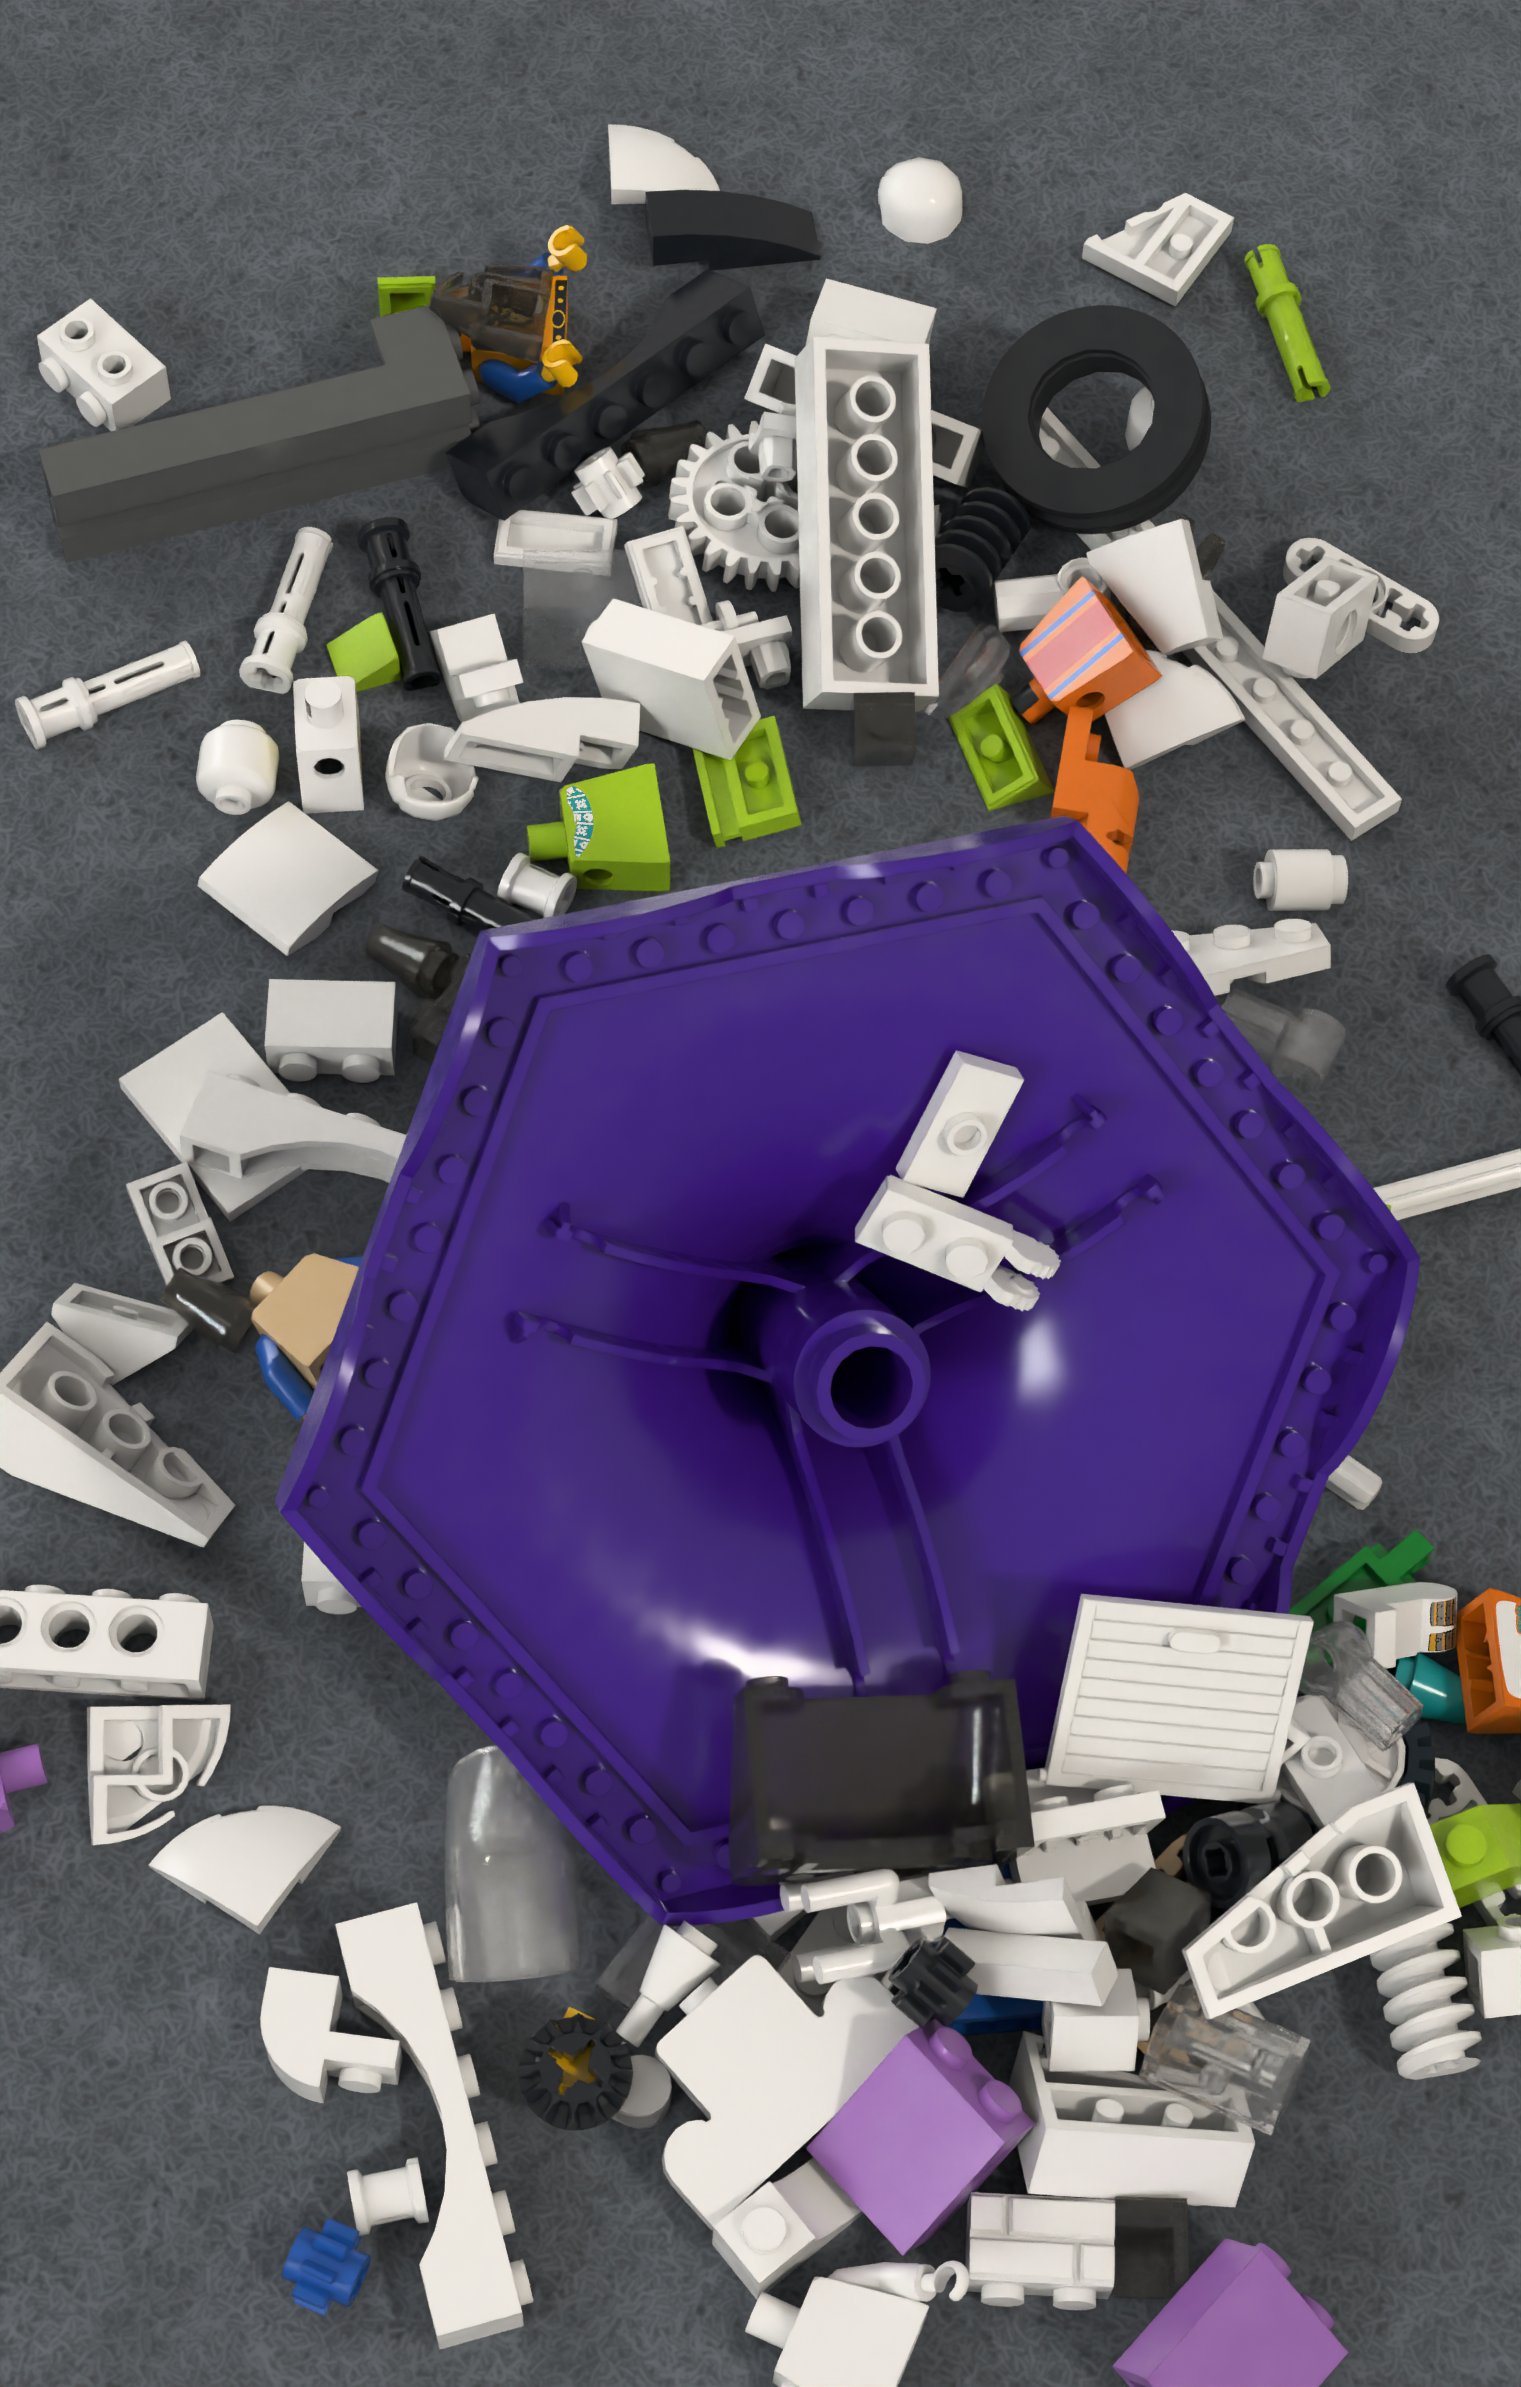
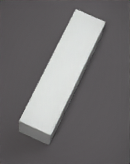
[944,1928,1119,2006]

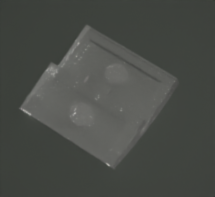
[523,550,642,668]

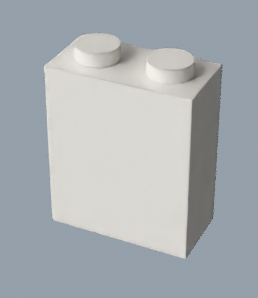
[582,599,761,760]

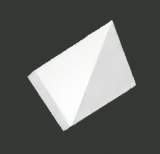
[51,1283,197,1385]

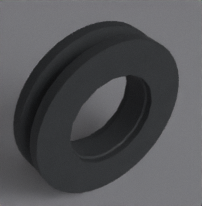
[982,305,1211,534]

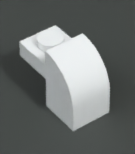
[429,614,523,722]
[260,1967,403,2103]

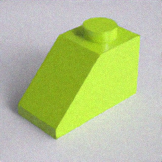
[1429,1803,1521,1908]

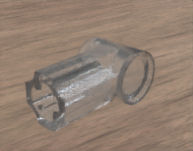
[1222,988,1346,1092]
[1299,1620,1424,1752]

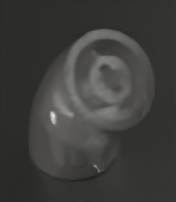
[445,1745,581,1982]

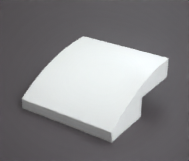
[197,801,378,956]

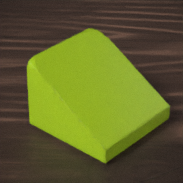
[377,276,437,317]
[326,612,401,692]

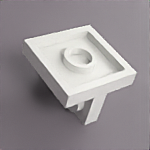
[990,1767,1166,1906]

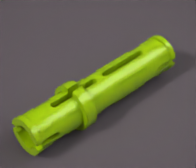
[1244,244,1331,402]

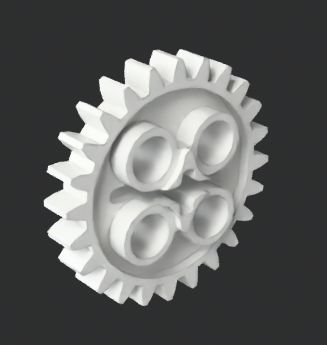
[668,421,800,592]

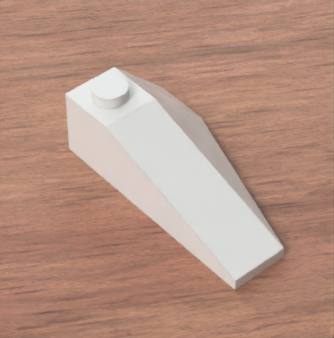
[1182,1783,1462,2019]

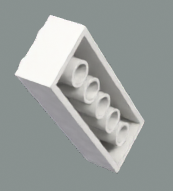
[795,337,939,712]

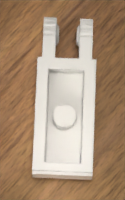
[855,1175,1061,1312]

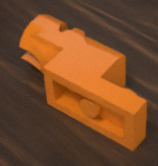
[1051,706,1139,874]

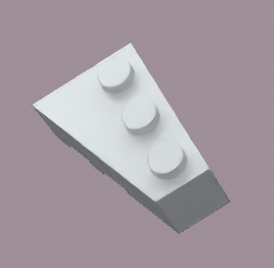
[1008,2031,1255,2207]

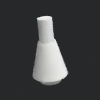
[615,1921,721,2048]

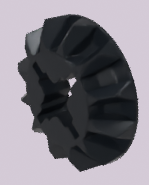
[519,2013,633,2131]

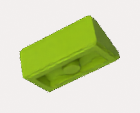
[947,683,1055,811]

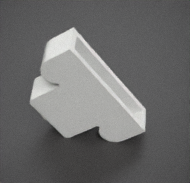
[655,1955,919,2230]

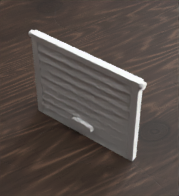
[1037,1594,1314,1804]

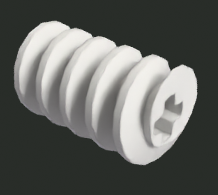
[1370,1923,1482,2080]

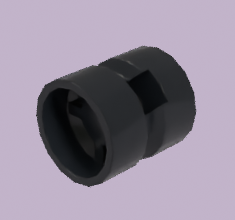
[1183,1801,1314,1909]

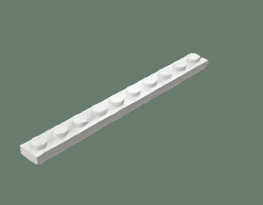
[1039,407,1402,841]

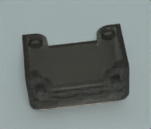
[728,1670,1035,1886]

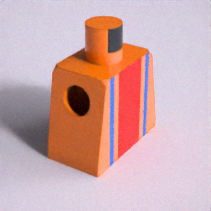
[1011,576,1163,725]

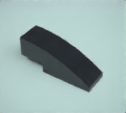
[645,190,821,271]

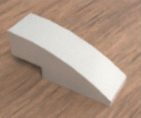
[444,697,641,782]

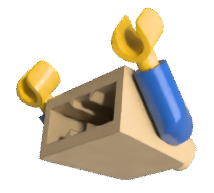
[250,1253,363,1421]

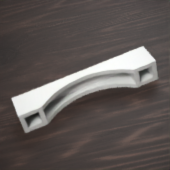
[180,1071,407,1183]
[335,1902,534,2349]

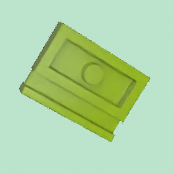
[692,715,802,848]

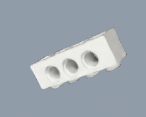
[0,1585,214,1701]

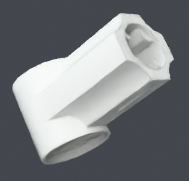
[993,558,1111,632]

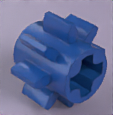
[282,2217,371,2316]

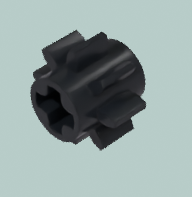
[888,1937,978,2028]

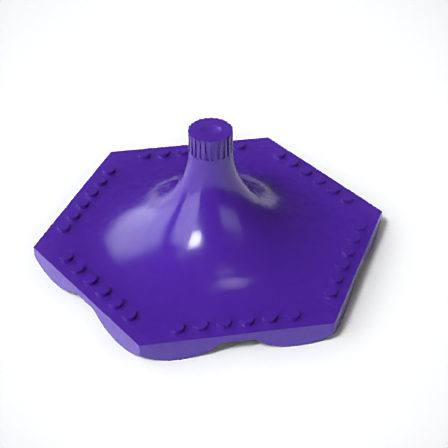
[275,816,1420,1926]

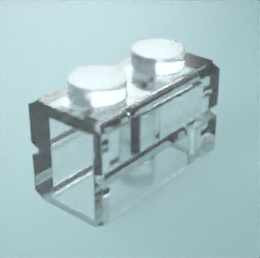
[1139,1983,1312,2136]

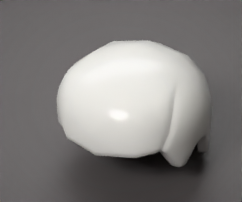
[878,157,962,244]
[385,723,479,821]

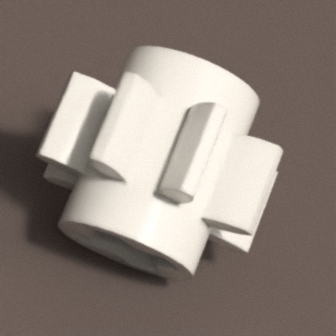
[571,447,645,520]

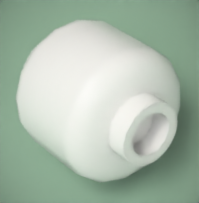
[196,720,279,815]

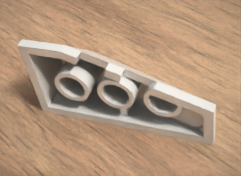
[0,1322,235,1548]

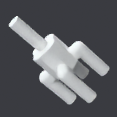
[780,1868,1014,1984]

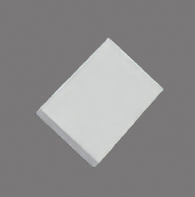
[119,1012,308,1222]

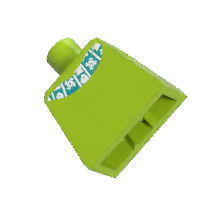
[526,763,671,891]

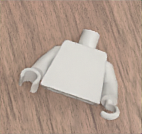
[745,2260,970,2387]

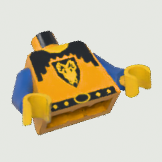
[442,225,587,403]

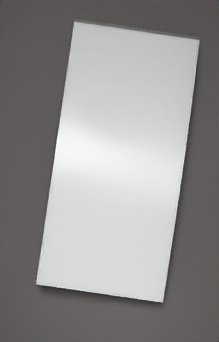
[126,1162,234,1301]

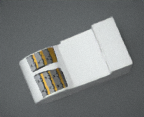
[1333,1582,1458,1671]

